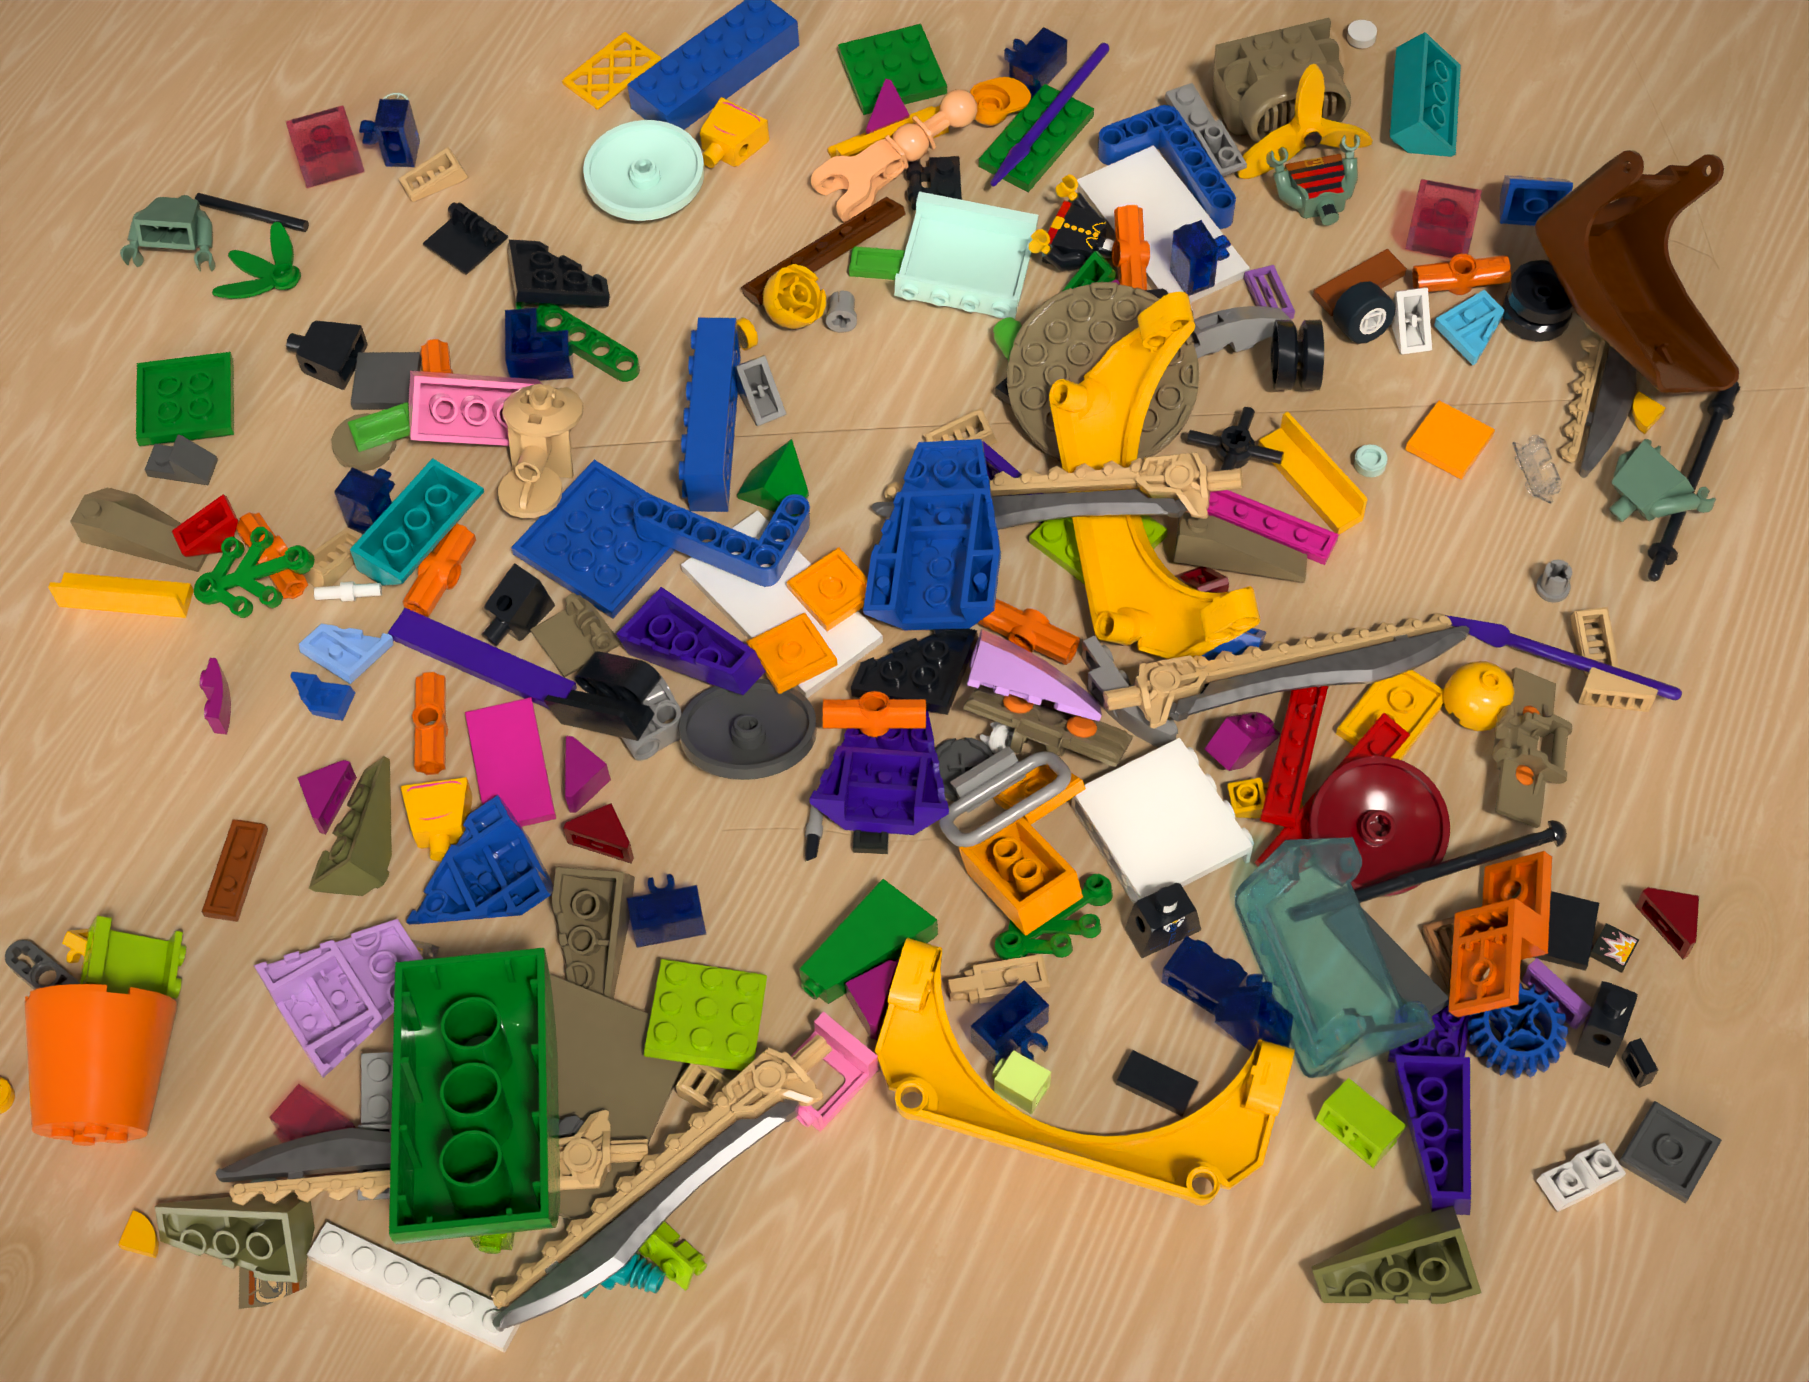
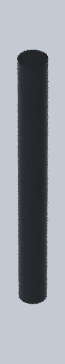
[195,193,309,232]

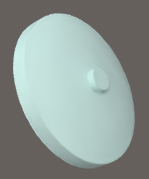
[583,120,705,221]

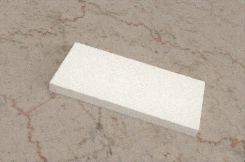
[1077,145,1250,303]
[681,510,883,698]

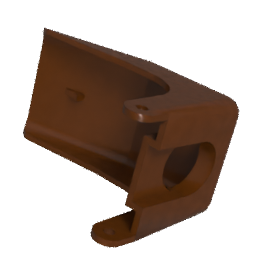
[1535,150,1739,393]

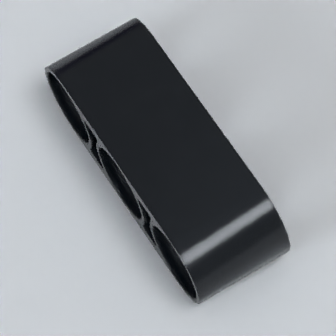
[574,651,661,704]

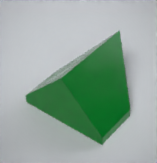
[737,439,809,517]

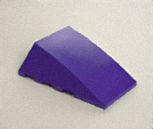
[810,711,949,835]

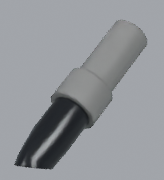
[805,805,823,862]

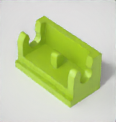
[1316,1078,1407,1168]

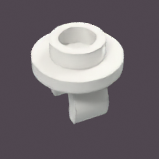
[980,722,1015,754]

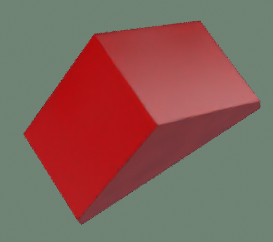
[172,494,238,557]

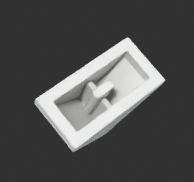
[1391,287,1432,354]

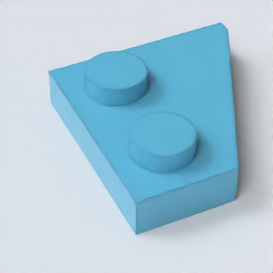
[1434,290,1505,365]

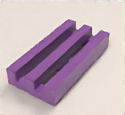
[1244,265,1295,319]
[1522,958,1591,1030]

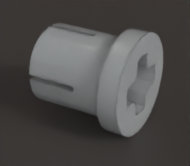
[826,291,857,332]
[1536,560,1572,603]

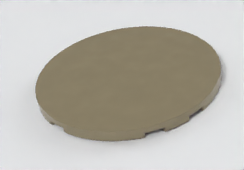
[1007,282,1199,462]

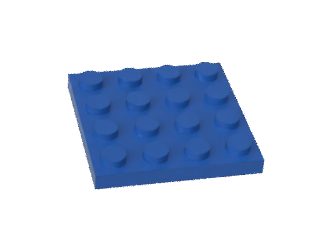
[511,459,682,619]

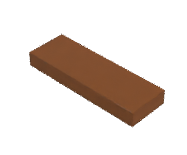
[1313,249,1407,317]
[202,819,268,922]

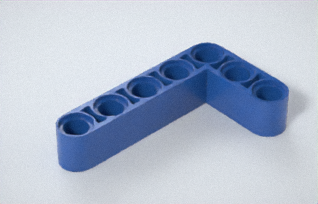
[1098,105,1236,229]
[633,494,810,587]

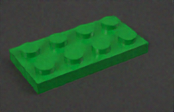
[979,84,1094,193]

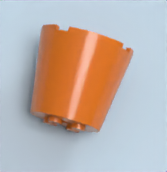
[25,984,177,1146]

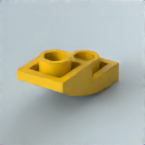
[1227,777,1303,818]

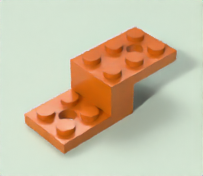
[1448,851,1552,1017]

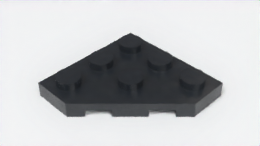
[508,239,610,307]
[851,628,978,715]

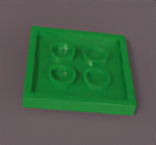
[838,24,947,115]
[136,352,234,446]

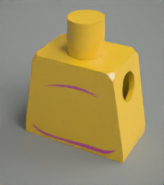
[700,97,769,168]
[401,777,473,861]

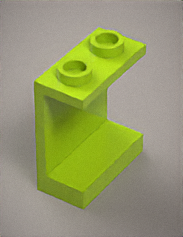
[80,915,186,999]

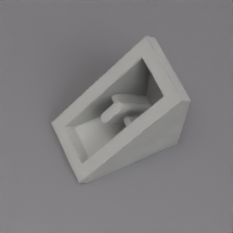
[735,355,787,426]

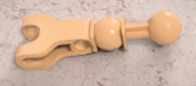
[811,89,977,222]

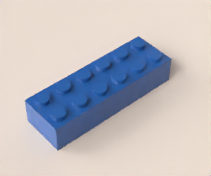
[627,0,800,130]
[679,317,741,512]

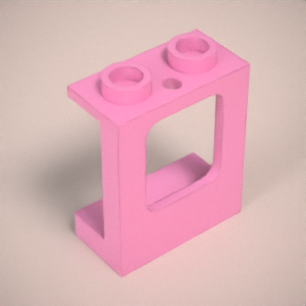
[791,1011,879,1132]

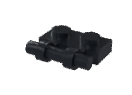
[906,156,962,210]

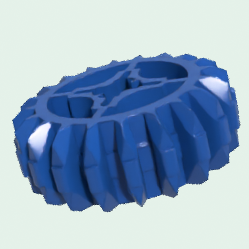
[1467,982,1568,1079]

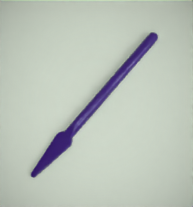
[990,42,1110,186]
[1445,615,1682,701]

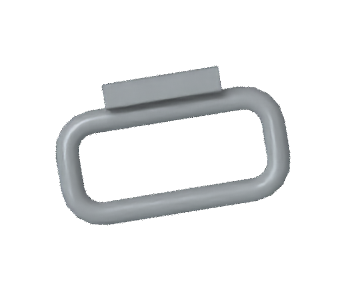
[939,746,1071,847]

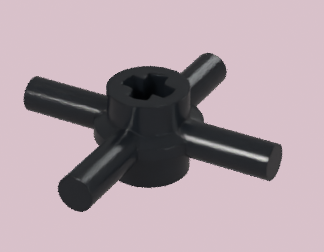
[1187,407,1284,471]

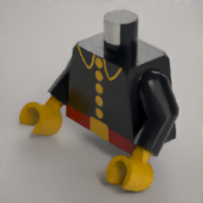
[1028,174,1114,271]

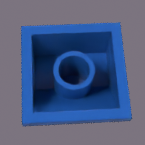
[1500,175,1573,226]

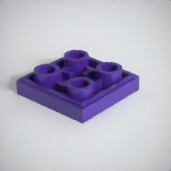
[1387,1000,1471,1063]

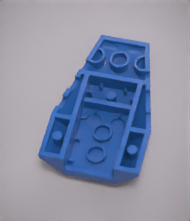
[863,439,1001,630]

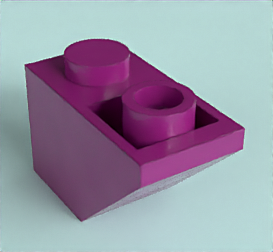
[1204,712,1281,771]

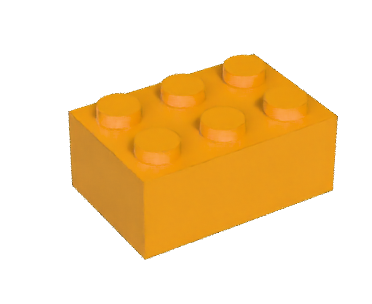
[959,817,1083,936]

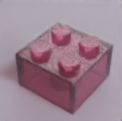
[285,105,365,188]
[1405,179,1482,258]

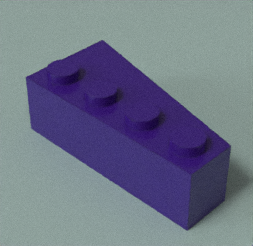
[616,587,766,695]
[1395,1055,1471,1215]

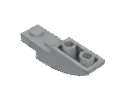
[1165,83,1247,177]
[1191,306,1291,358]
[1082,635,1178,748]
[358,1052,393,1201]

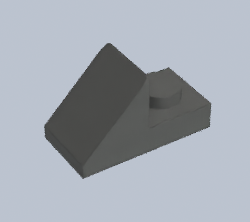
[145,435,218,485]

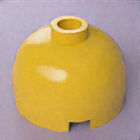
[763,264,826,329]
[1443,661,1514,731]

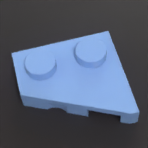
[299,624,393,684]

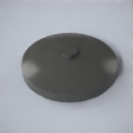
[679,679,817,780]

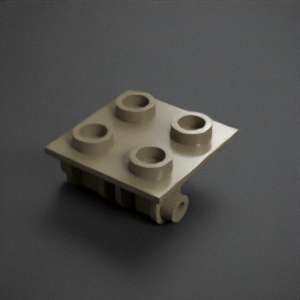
[530,593,621,677]

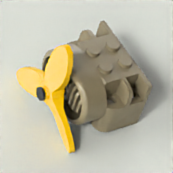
[1212,18,1373,179]

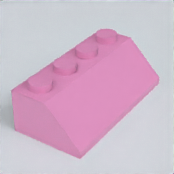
[408,371,543,446]

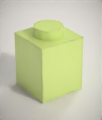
[992,1050,1051,1115]

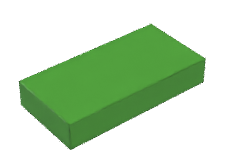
[849,246,905,280]
[348,402,410,452]

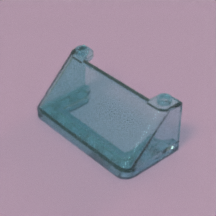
[1235,837,1435,1078]

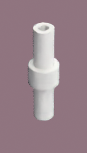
[314,581,382,602]

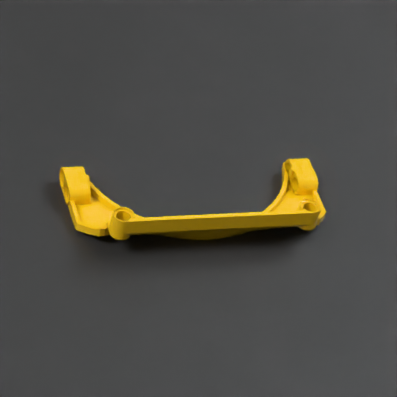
[1049,292,1261,659]
[875,938,1295,1206]

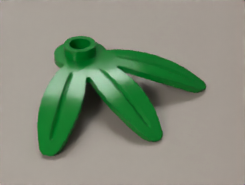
[212,222,301,299]

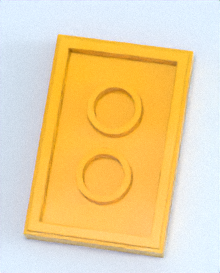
[1336,670,1445,760]

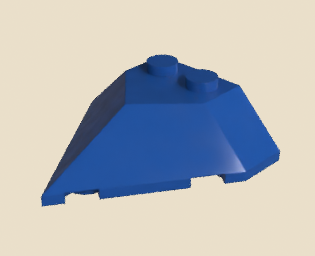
[406,795,554,925]

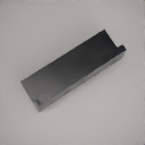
[544,690,655,741]

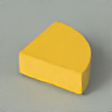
[1632,391,1666,434]
[118,1210,159,1258]

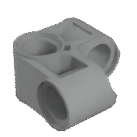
[621,675,682,761]

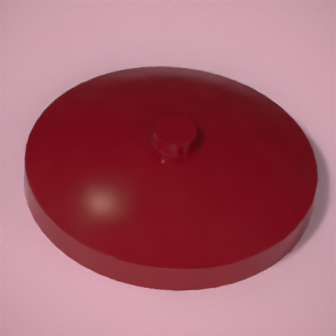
[1308,756,1450,897]

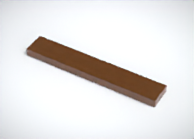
[741,197,906,306]

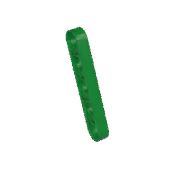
[516,302,640,382]

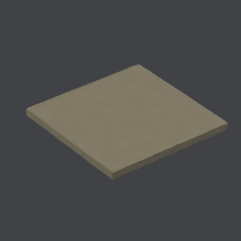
[550,974,684,1232]

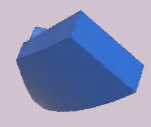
[290,672,355,721]

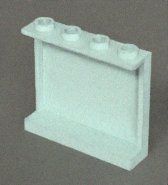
[894,192,1039,319]

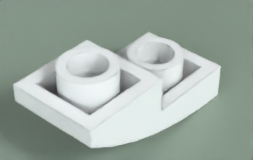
[1537,1142,1626,1212]

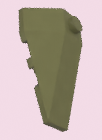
[309,756,392,896]
[155,1193,315,1283]
[1312,1206,1482,1304]

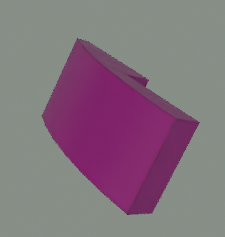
[200,658,231,735]

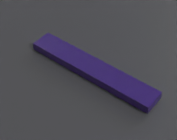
[388,608,577,710]

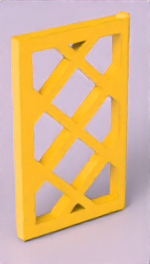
[562,32,661,110]

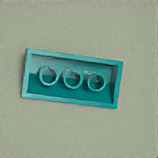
[1389,32,1461,157]
[350,458,484,586]

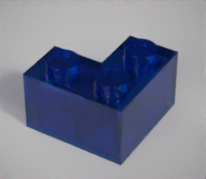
[505,308,574,381]

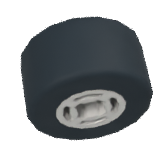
[1333,281,1395,344]

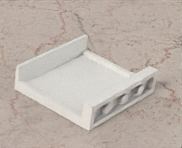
[1071,738,1254,904]

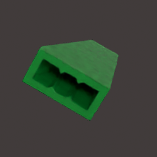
[799,879,938,1004]

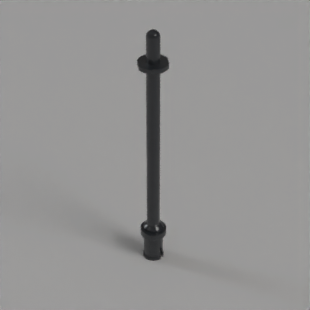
[1647,382,1741,582]

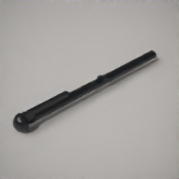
[1293,820,1567,923]

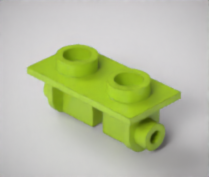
[638,1221,707,1291]

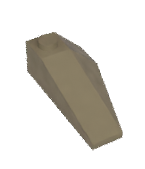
[70,487,208,572]
[1174,512,1307,583]
[552,867,635,1000]

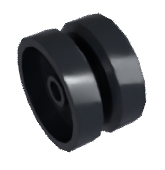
[1502,260,1574,342]
[1270,320,1324,390]

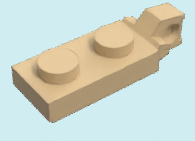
[948,954,1050,1004]

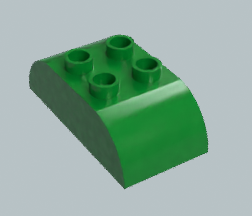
[389,948,560,1244]

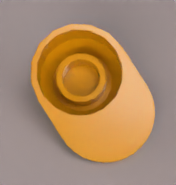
[970,77,1031,126]

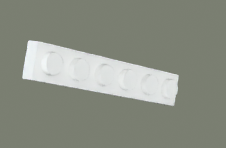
[307,1222,520,1353]

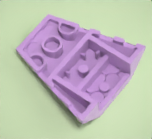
[967,629,1102,721]
[254,919,423,1078]

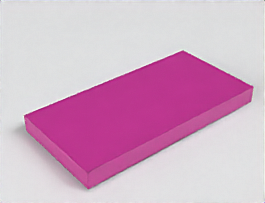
[465,698,556,827]

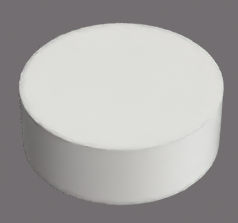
[1347,20,1377,49]

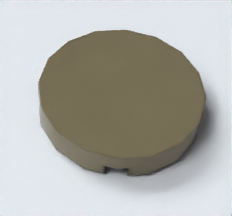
[331,413,396,472]

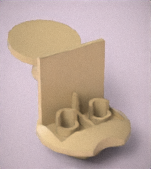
[498,384,583,518]

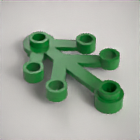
[194,527,314,618]
[995,874,1113,960]

